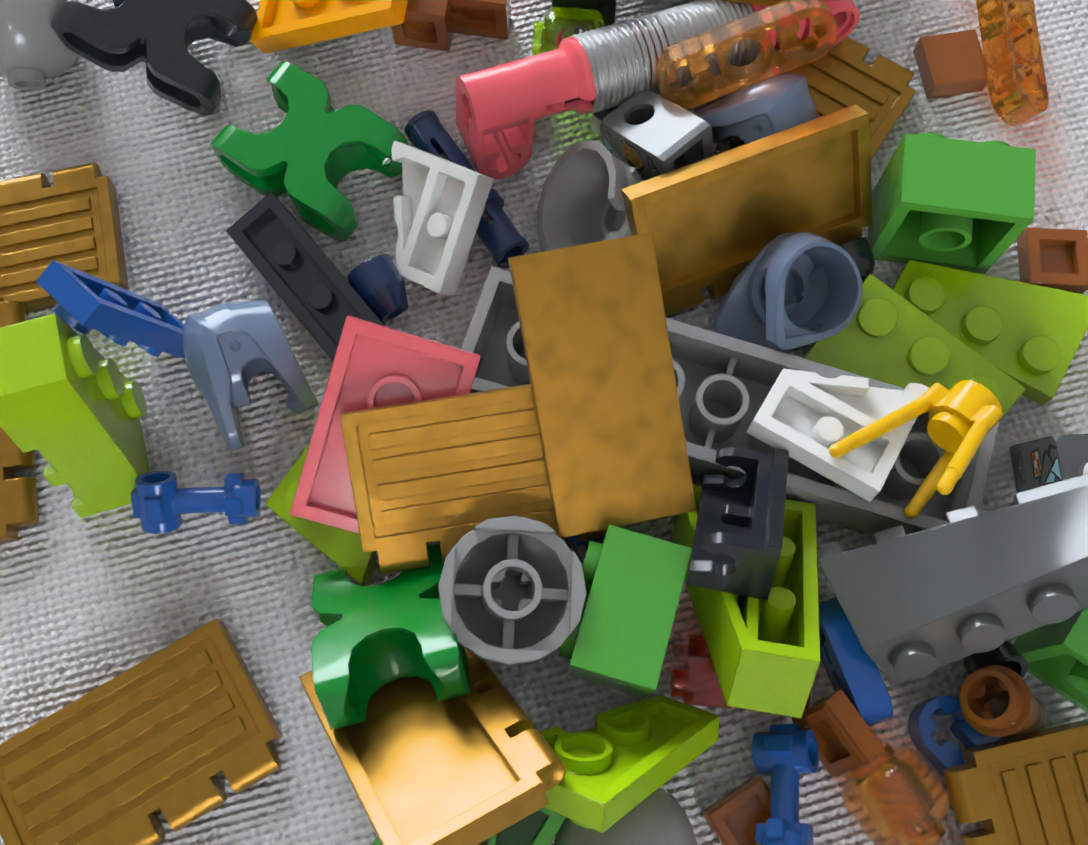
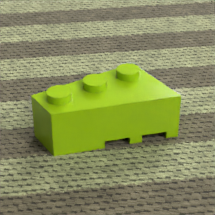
[0,313,150,518]
[671,485,820,719]

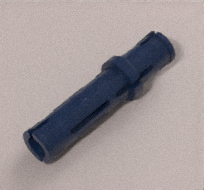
[404,110,529,267]

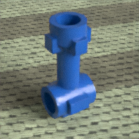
[131,471,261,534]
[752,724,819,845]

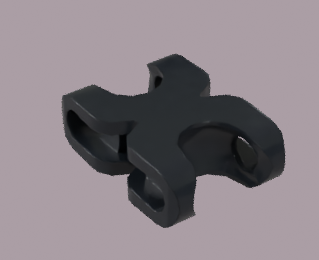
[51,0,258,115]

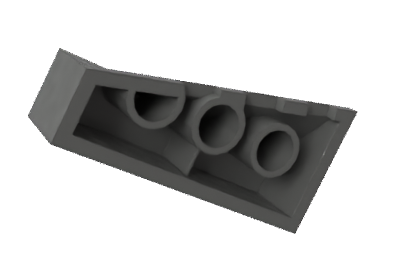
[817,474,1088,686]

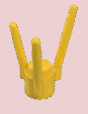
[829,380,1003,519]

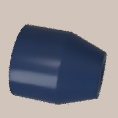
[347,254,409,322]

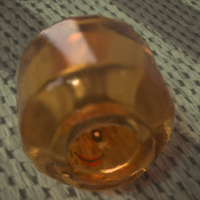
[841,741,951,845]

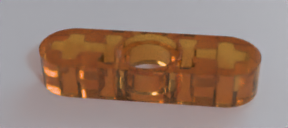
[655,0,838,109]
[976,0,1049,126]

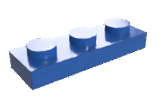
[35,260,185,359]

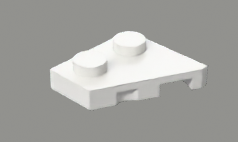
[391,141,494,296]
[746,369,929,502]

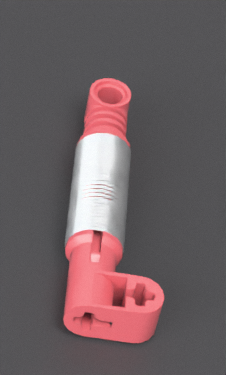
[456,0,860,180]

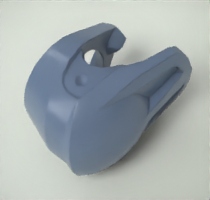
[693,73,817,144]
[713,232,862,352]
[183,300,319,452]

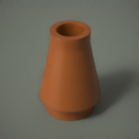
[960,665,1046,737]

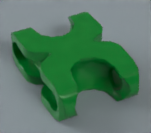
[210,61,408,242]
[311,543,471,730]

